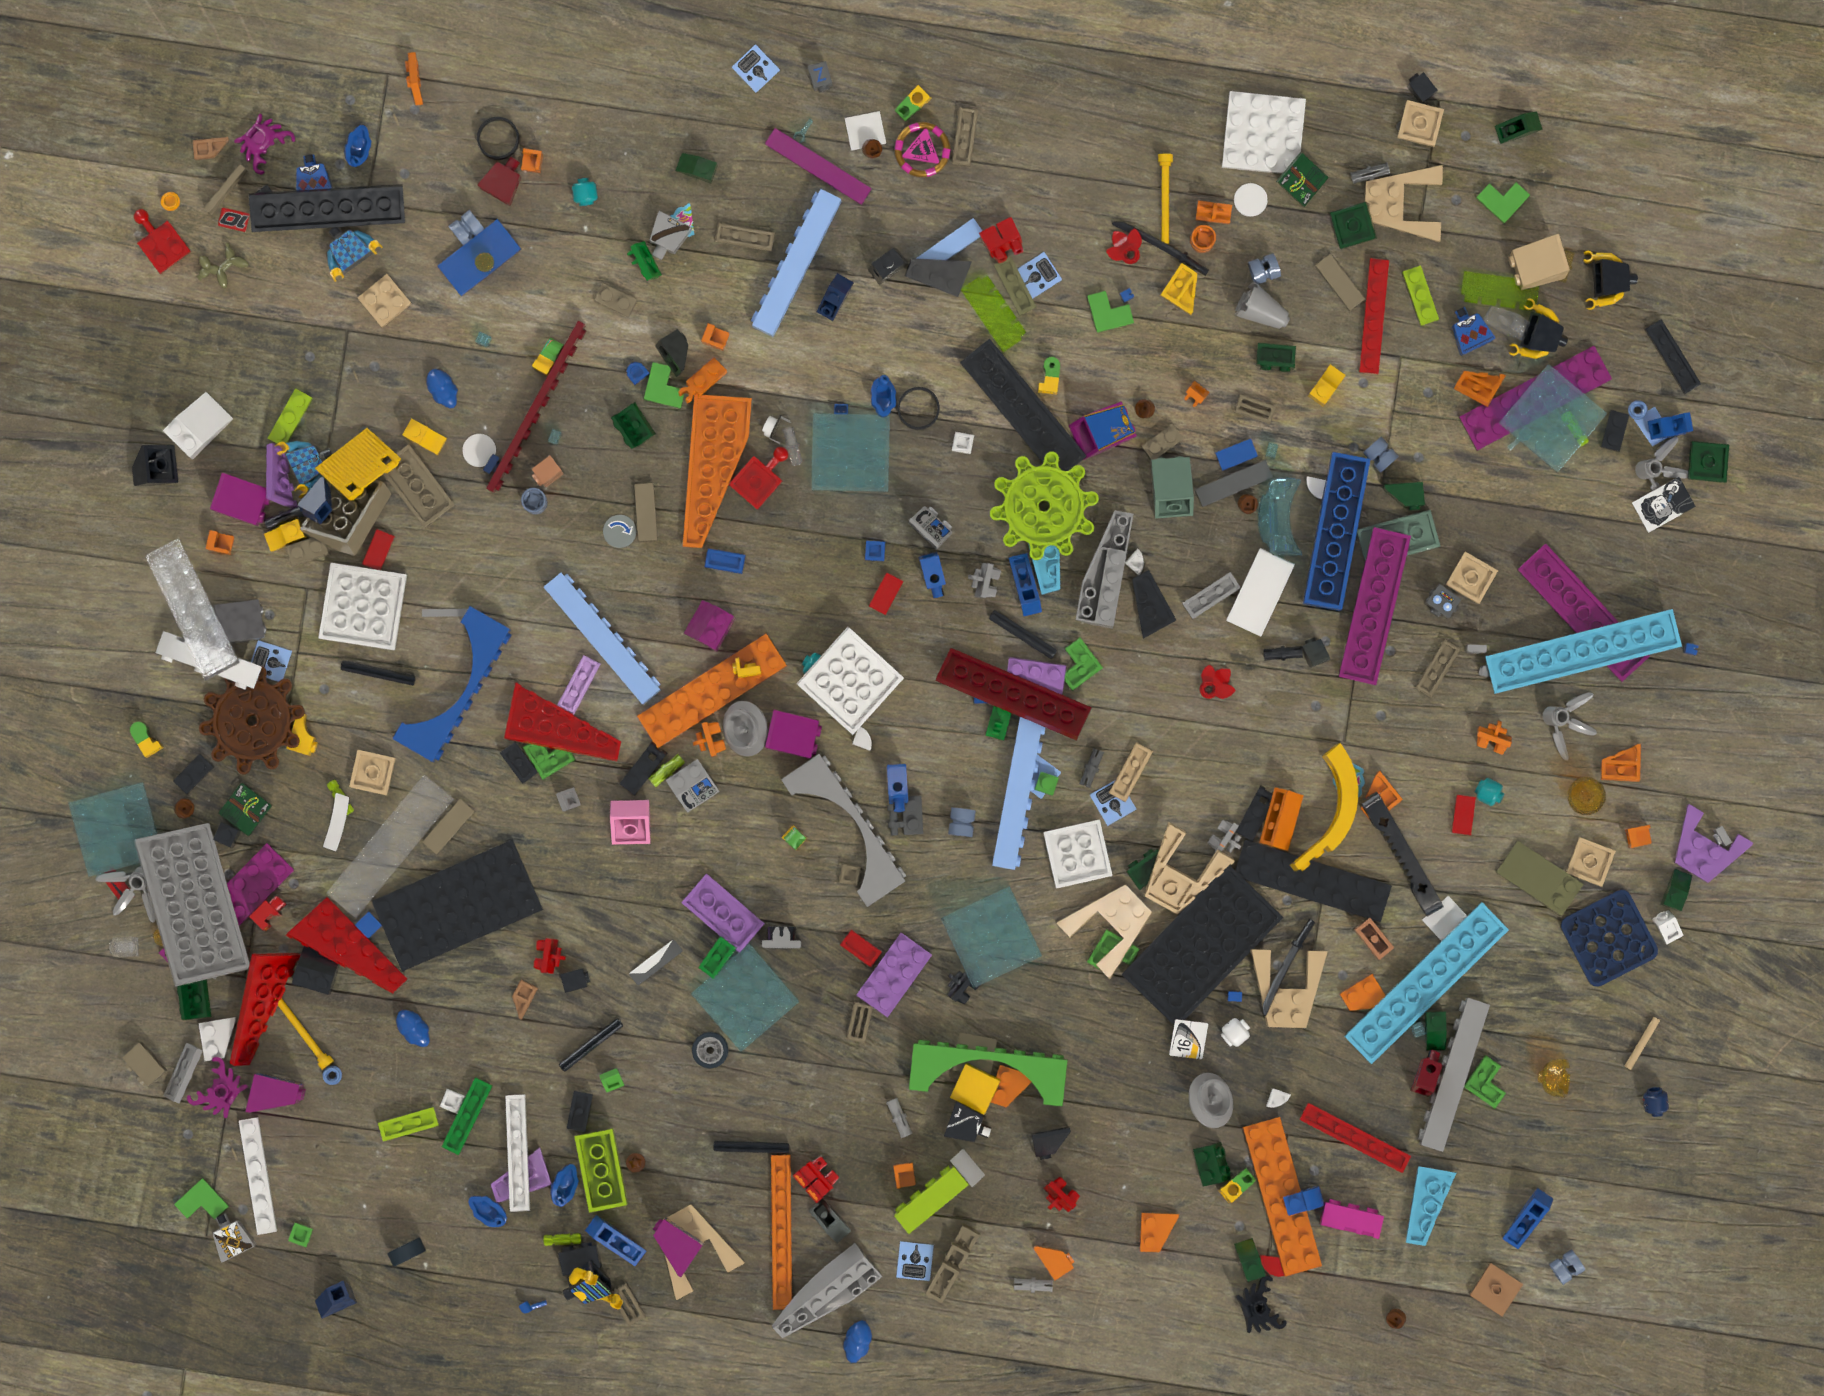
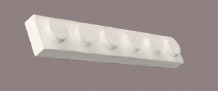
[506,1094,530,1212]
[239,1117,277,1235]

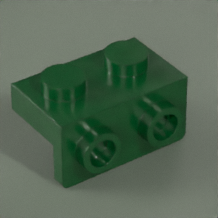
[1256,343,1296,372]
[611,402,656,449]
[1126,848,1168,890]
[177,979,212,1020]
[1193,1142,1231,1187]

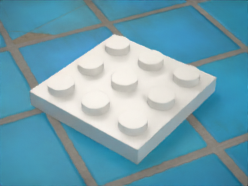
[1043,820,1112,888]

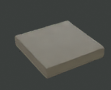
[953,1032,998,1075]

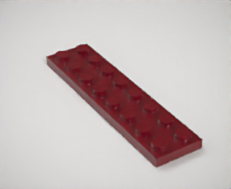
[935,648,1092,741]

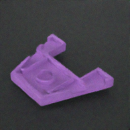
[1674,804,1753,883]

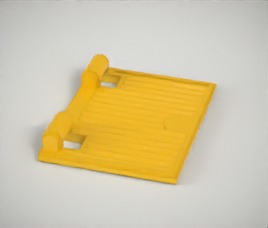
[315,428,401,501]

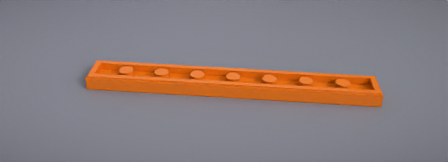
[771,1155,792,1310]

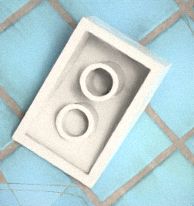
[163,392,233,459]

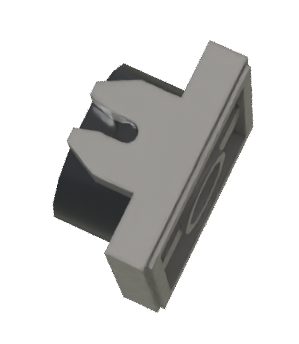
[762,926,802,948]

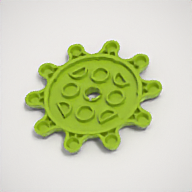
[990,452,1099,560]

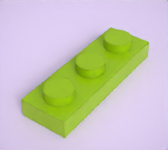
[1402,265,1439,326]
[267,388,313,444]
[378,1107,439,1142]

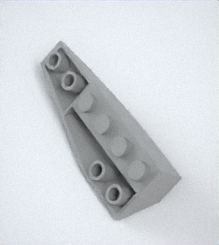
[1076,510,1134,629]
[772,1243,882,1338]

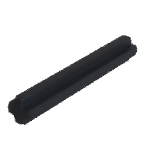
[989,610,1057,659]
[340,660,416,686]
[559,1018,623,1072]
[713,1141,790,1154]

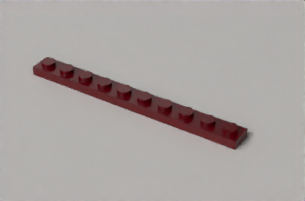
[486,321,587,493]

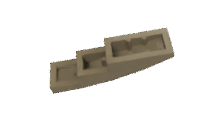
[925,1224,980,1303]

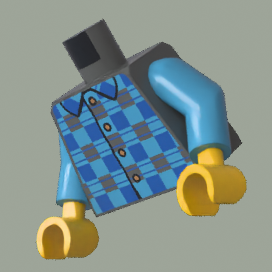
[327,227,383,282]
[275,441,332,498]

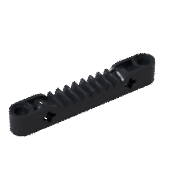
[1360,792,1444,917]

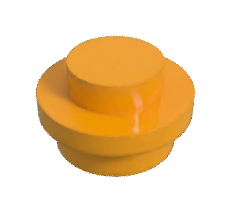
[161,192,180,211]

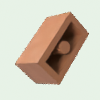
[532,456,564,487]
[1354,918,1394,960]

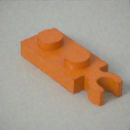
[679,357,727,403]

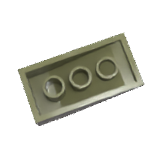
[1496,841,1584,916]

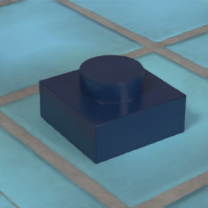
[483,454,500,474]

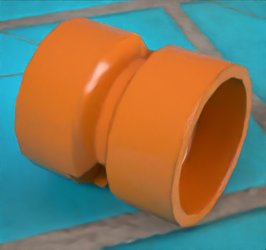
[1190,225,1216,253]

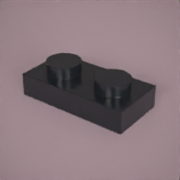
[1601,410,1629,452]
[500,742,538,784]
[173,754,214,795]
[566,1091,593,1132]

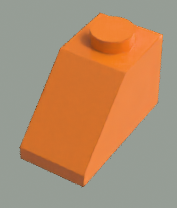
[1033,1245,1075,1281]

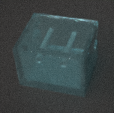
[475,332,492,348]
[548,429,562,445]
[1265,443,1278,459]
[1410,1021,1426,1038]

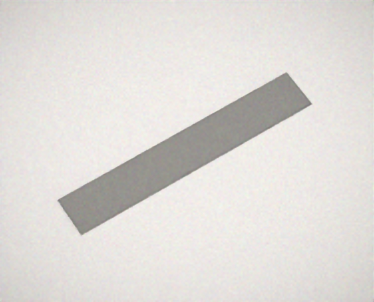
[422,609,468,617]

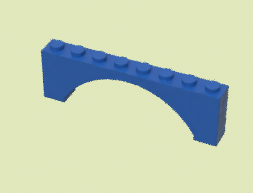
[393,606,512,762]

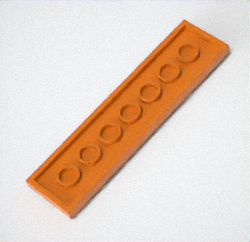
[637,634,787,748]
[1242,1117,1322,1277]

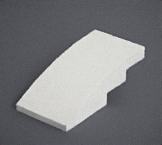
[1226,548,1295,636]

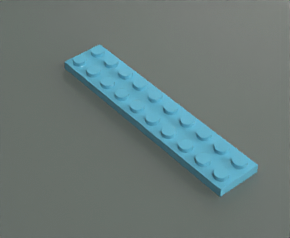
[1485,609,1682,694]
[1344,902,1509,1064]

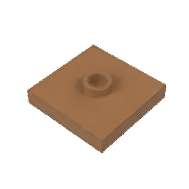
[1470,1263,1523,1317]

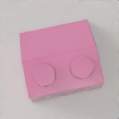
[610,800,650,845]

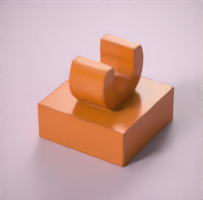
[1184,381,1210,407]

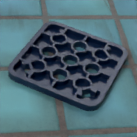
[1561,890,1658,987]

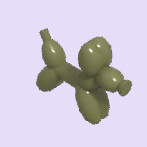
[196,243,249,288]

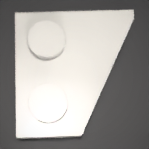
[199,1017,237,1061]

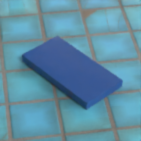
[438,219,521,297]

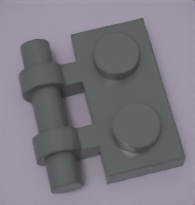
[887,796,923,836]

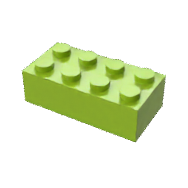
[574,1128,628,1213]
[894,1165,969,1234]

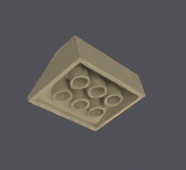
[300,479,391,556]

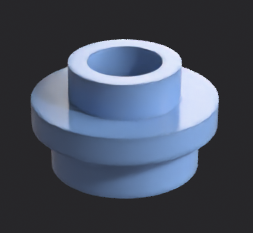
[1628,401,1647,420]
[323,1066,342,1085]

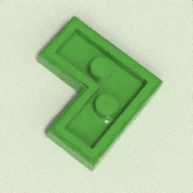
[1476,182,1530,224]
[1087,291,1134,333]
[644,362,685,409]
[1065,638,1103,691]
[523,744,576,780]
[1087,929,1139,970]
[1464,1055,1506,1109]
[174,1178,229,1220]

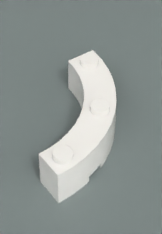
[155,631,262,690]

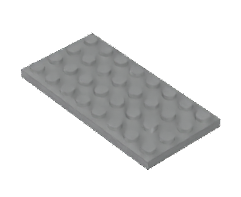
[134,823,250,987]

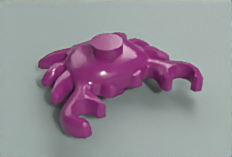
[234,114,296,175]
[187,1057,248,1118]

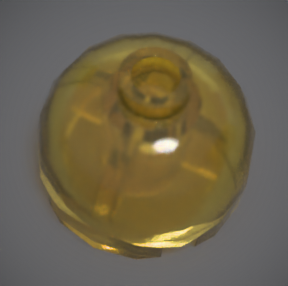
[1567,777,1606,815]
[1538,1059,1570,1098]

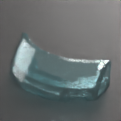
[1258,477,1302,556]

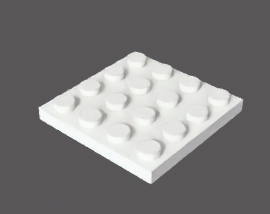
[1222,91,1306,174]
[319,563,407,650]
[796,627,904,735]

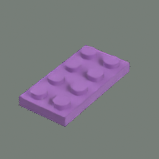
[681,874,765,953]
[856,933,932,1018]

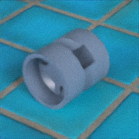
[448,210,484,246]
[1248,253,1281,284]
[1363,436,1399,473]
[521,488,548,515]
[948,807,976,837]
[1549,1249,1585,1285]

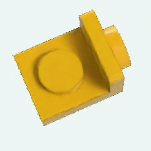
[732,657,761,678]

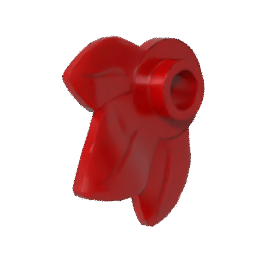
[1106,229,1142,264]
[1199,665,1236,699]

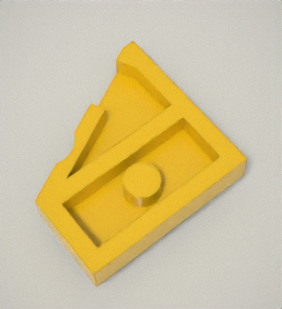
[1160,263,1198,315]

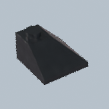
[132,445,178,486]
[1031,1127,1071,1160]

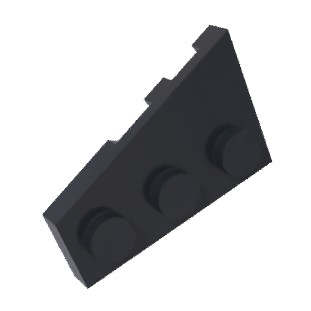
[904,258,972,297]
[1132,570,1177,639]

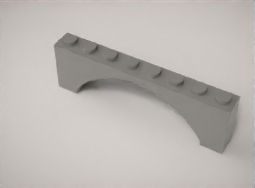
[781,754,906,907]

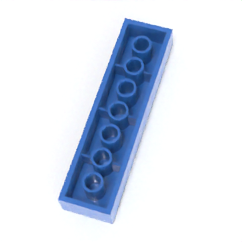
[1303,452,1371,611]

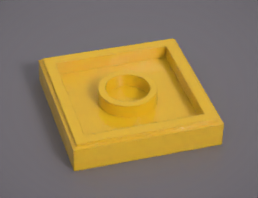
[950,1063,1001,1115]

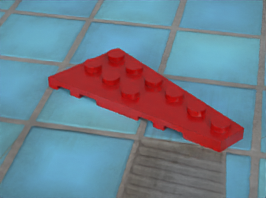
[504,683,621,761]
[285,897,407,994]
[230,953,301,1066]

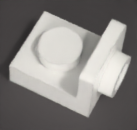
[1652,910,1684,944]

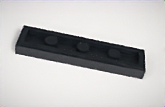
[1644,319,1701,395]

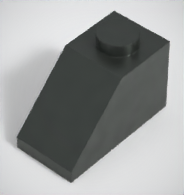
[655,329,689,377]
[1302,637,1330,668]
[808,1198,851,1244]

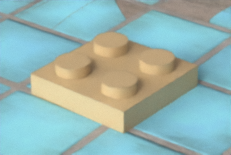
[1397,100,1444,147]
[358,274,412,328]
[1446,552,1498,604]
[349,750,396,795]
[1566,837,1616,887]

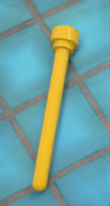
[1158,154,1173,244]
[275,998,334,1070]

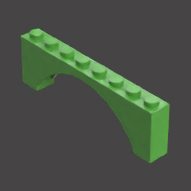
[909,1040,1068,1106]

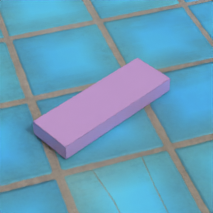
[557,655,601,715]

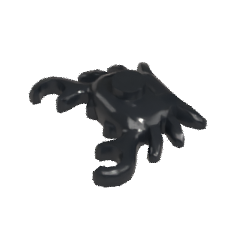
[1235,1276,1287,1333]

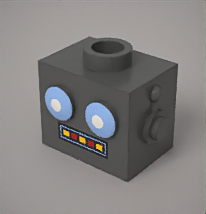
[1425,584,1462,619]

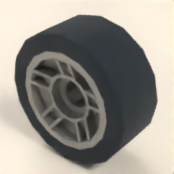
[692,1032,729,1069]
[387,1237,426,1267]

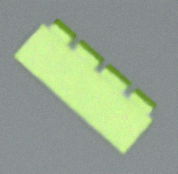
[1461,271,1539,311]
[961,276,1026,353]

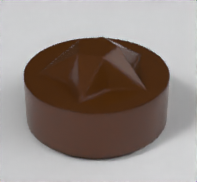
[862,139,882,158]
[1135,399,1155,419]
[1238,494,1258,514]
[174,798,194,819]
[626,1153,646,1172]
[1386,1309,1406,1329]

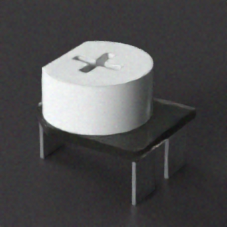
[762,415,791,444]

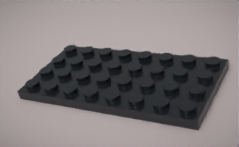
[371,839,543,972]
[1121,865,1284,1025]

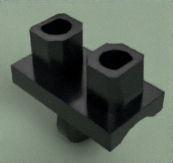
[947,968,981,1004]

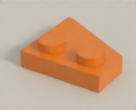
[405,52,423,105]
[1454,371,1506,407]
[1601,744,1641,782]
[1360,771,1403,822]
[1339,974,1386,1011]
[991,1065,1031,1107]
[1140,1213,1179,1252]

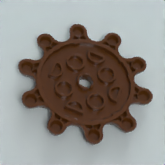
[199,666,305,775]

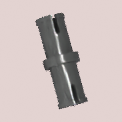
[1350,162,1390,184]
[1079,748,1104,788]

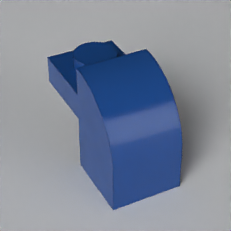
[1647,412,1693,440]
[1283,1186,1325,1216]

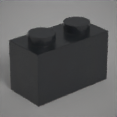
[558,1242,602,1276]

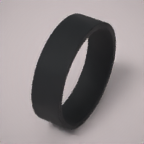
[477,117,520,160]
[898,387,940,430]

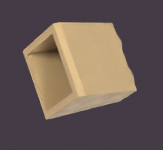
[1509,234,1570,290]

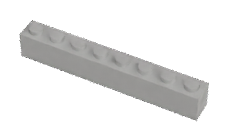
[1417,998,1490,1152]

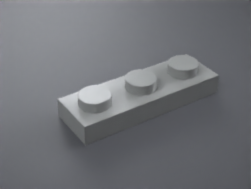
[1182,572,1241,620]
[163,1043,203,1103]

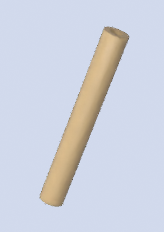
[1625,1017,1660,1070]

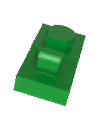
[627,241,662,281]
[985,706,1011,741]
[698,936,737,979]

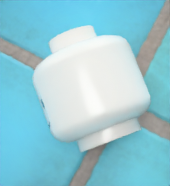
[1221,1018,1250,1047]

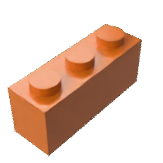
[1259,787,1304,851]

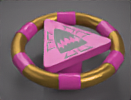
[894,122,950,177]

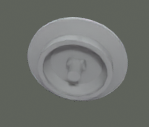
[723,701,768,756]
[1189,1073,1233,1128]

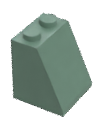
[1151,456,1194,519]

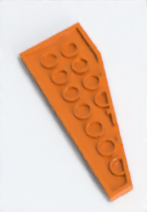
[683,394,752,548]

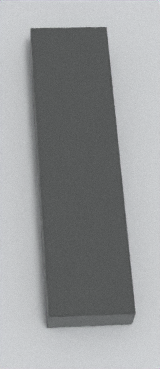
[1195,460,1273,507]

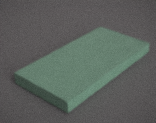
[1357,510,1440,561]

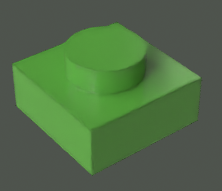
[1035,772,1059,796]
[599,1068,624,1093]
[288,1222,313,1247]

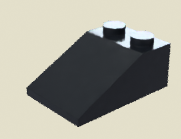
[291,946,340,995]

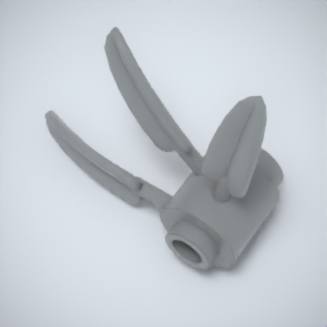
[1635,437,1688,491]
[1543,692,1597,761]
[95,866,156,923]

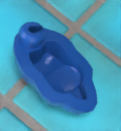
[344,125,372,167]
[426,369,458,409]
[870,375,896,418]
[396,1010,430,1047]
[550,1164,579,1207]
[468,1196,507,1227]
[843,1320,872,1363]

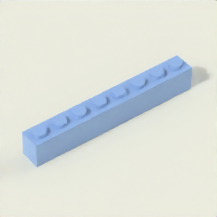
[751,189,842,337]
[544,573,661,705]
[992,717,1045,870]

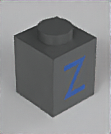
[808,61,833,93]

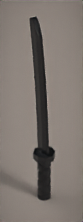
[1112,221,1209,276]
[1263,919,1315,1016]

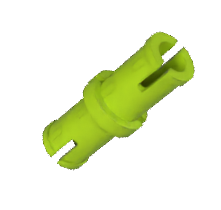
[648,754,685,787]

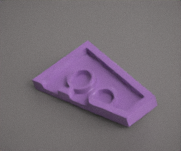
[266,443,297,509]
[1007,657,1067,695]
[491,1148,552,1203]

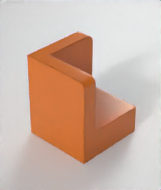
[521,148,543,173]
[701,323,730,351]
[206,530,234,555]
[1625,825,1652,848]
[893,1162,916,1189]

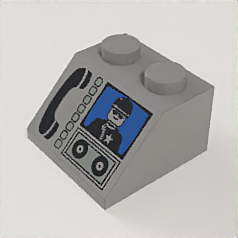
[909,506,952,550]
[666,759,720,813]

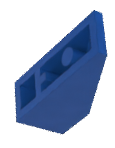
[1009,553,1042,616]
[1502,1188,1553,1249]
[585,1215,646,1266]

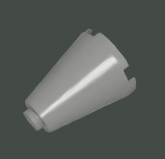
[1235,282,1290,329]

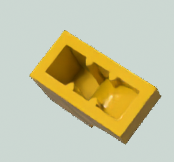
[1308,364,1346,407]
[402,418,447,455]
[264,519,307,552]
[286,714,318,756]

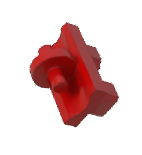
[533,938,566,974]
[1043,1177,1080,1212]

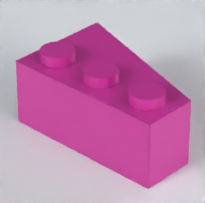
[1319,1199,1384,1239]

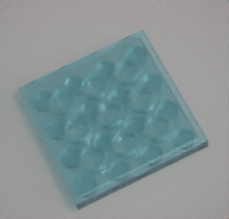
[1499,364,1607,472]
[812,414,890,492]
[68,782,158,877]
[941,886,1042,988]
[691,944,799,1052]

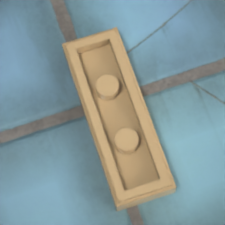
[1109,742,1153,802]

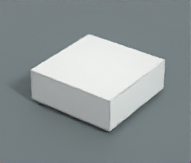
[952,432,974,454]
[440,1089,465,1114]

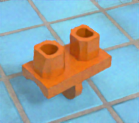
[1196,200,1232,225]
[1477,720,1512,755]
[692,722,726,757]

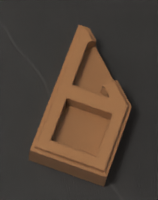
[193,137,229,160]
[512,979,538,1020]

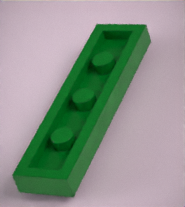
[442,1077,493,1155]

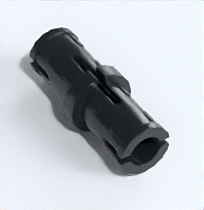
[264,506,304,531]
[1263,646,1303,661]

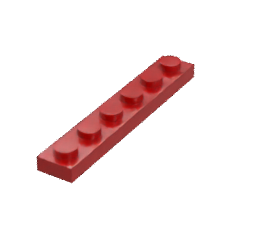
[1359,258,1389,375]
[1299,1103,1411,1173]

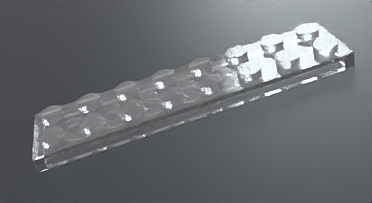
[145,538,240,681]
[326,775,454,918]

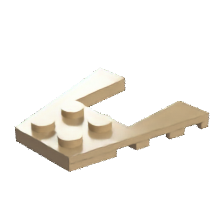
[1365,165,1443,242]
[1144,822,1235,915]
[1056,885,1152,979]
[1250,949,1327,1028]
[663,1204,745,1300]

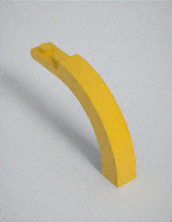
[1290,743,1358,871]

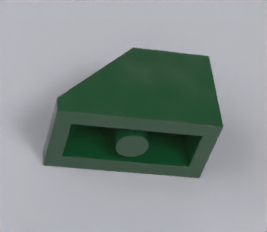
[1495,111,1543,144]
[675,153,718,184]
[1383,482,1425,511]
[1661,869,1693,911]
[1424,1011,1447,1051]
[1234,1238,1266,1282]

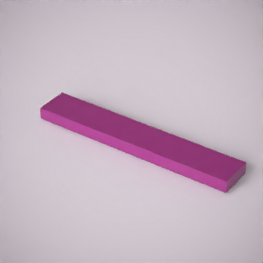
[765,128,872,206]

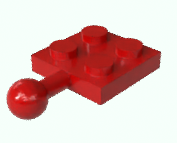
[134,209,191,274]
[728,447,788,510]

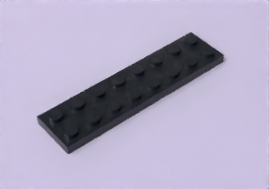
[249,184,405,232]
[960,338,1087,471]
[1235,840,1392,922]

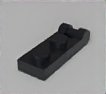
[619,741,668,796]
[1235,785,1273,841]

